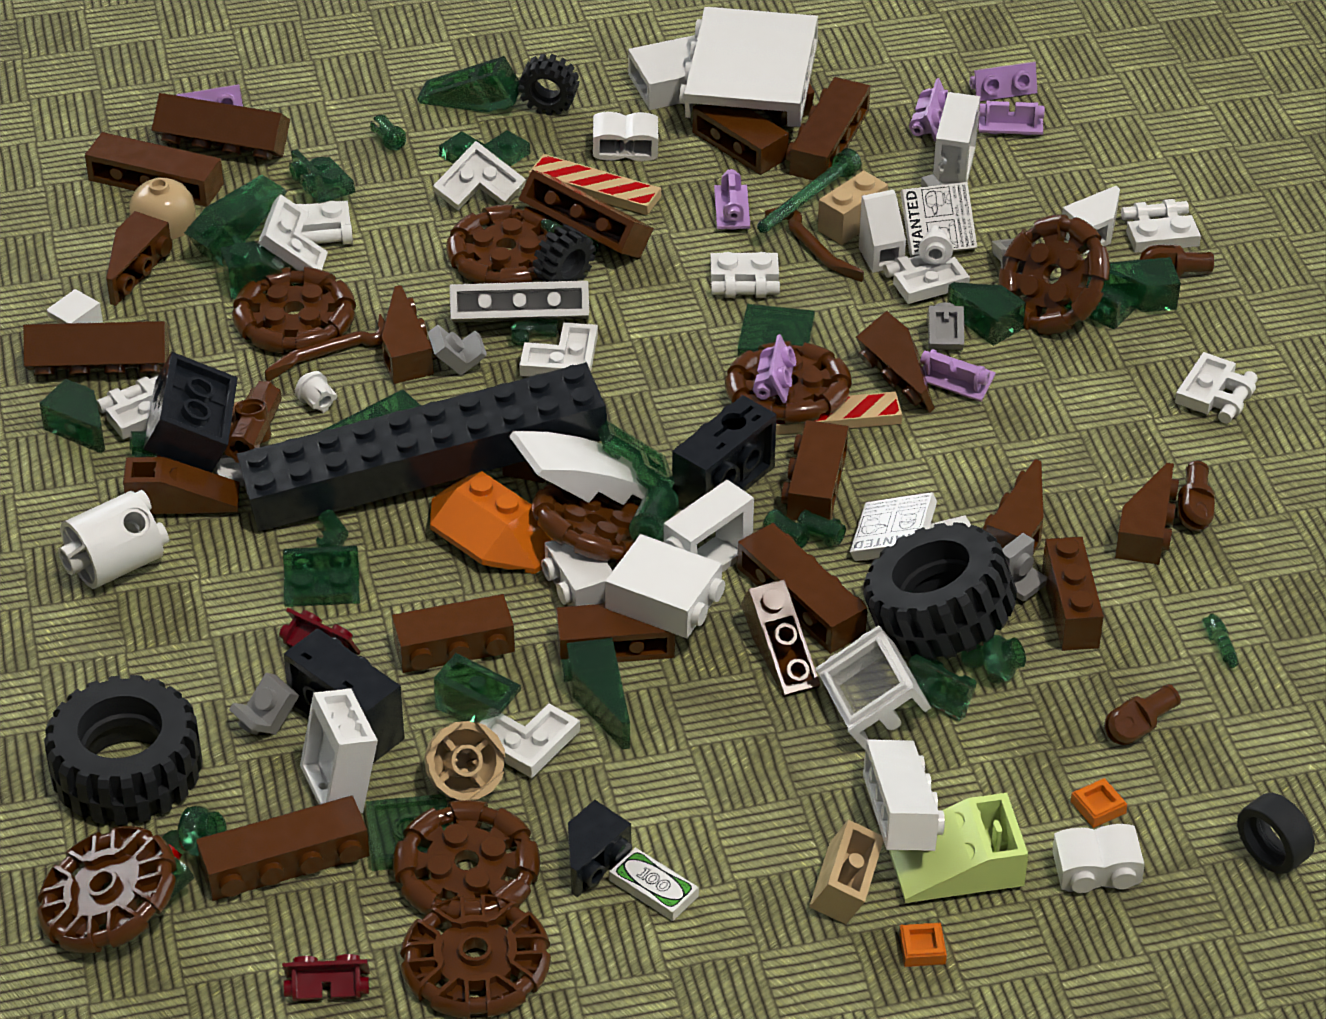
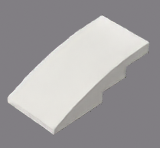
[509,431,666,507]

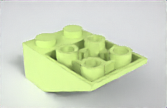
[889,793,1028,903]

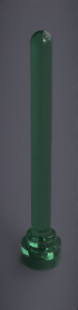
[757,148,862,233]

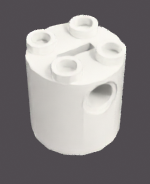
[58,490,169,589]

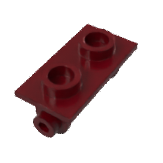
[279,608,361,655]
[282,954,370,1001]

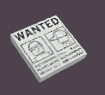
[900,182,977,257]
[850,492,937,561]

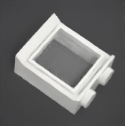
[815,625,931,750]

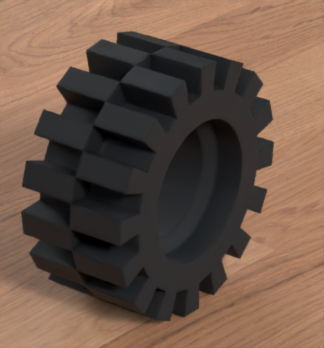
[518,54,580,116]
[533,225,596,282]

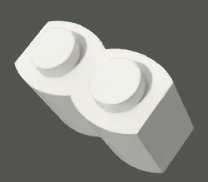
[593,112,658,161]
[1053,824,1144,893]

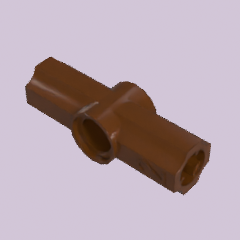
[225,381,282,463]

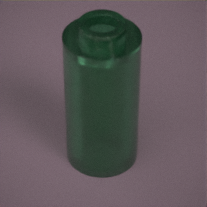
[629,485,679,542]

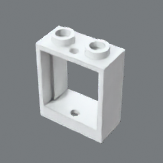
[933,92,980,185]
[664,480,754,572]
[300,689,378,814]

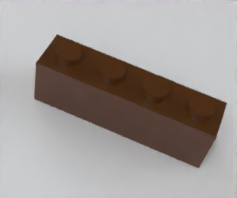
[786,77,871,184]
[151,93,291,160]
[85,132,224,207]
[518,170,654,258]
[23,321,169,376]
[737,523,868,654]
[196,795,370,901]

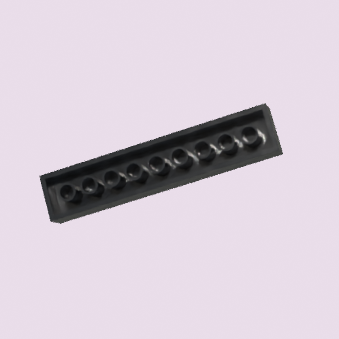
[237,362,610,532]

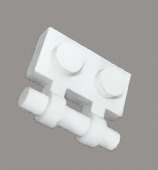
[1121,199,1201,253]
[710,252,780,298]
[883,255,970,304]
[1175,352,1258,424]
[96,376,158,439]

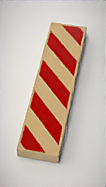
[529,154,661,215]
[776,391,902,435]

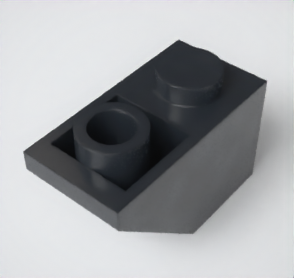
[568,800,632,897]

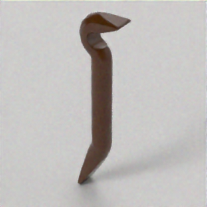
[765,206,864,282]
[265,314,385,381]

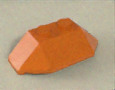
[430,471,554,574]

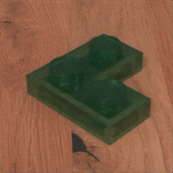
[439,130,531,167]
[598,420,675,494]

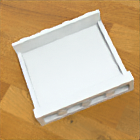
[679,7,818,127]

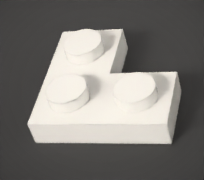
[433,141,526,211]
[258,194,328,271]
[520,322,598,376]
[480,703,580,778]

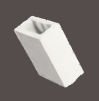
[628,35,697,110]
[605,534,725,638]

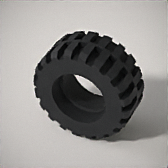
[863,522,1017,661]
[44,675,202,826]

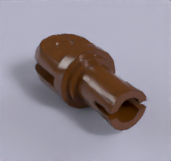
[1139,245,1214,279]
[1178,461,1215,531]
[1104,684,1181,745]

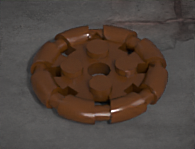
[446,205,561,284]
[998,214,1110,335]
[232,267,356,354]
[725,341,852,424]
[532,483,660,563]
[393,800,540,919]
[37,826,176,954]
[400,894,551,1019]

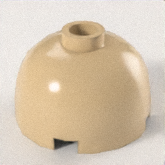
[129,178,197,240]
[424,721,505,801]

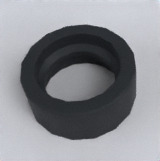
[1237,792,1315,874]

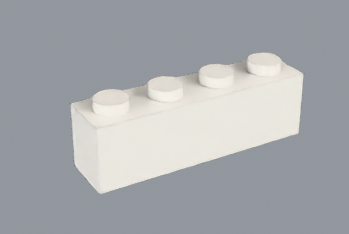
[450,281,589,322]
[863,739,945,851]

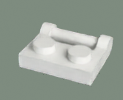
[296,200,353,245]

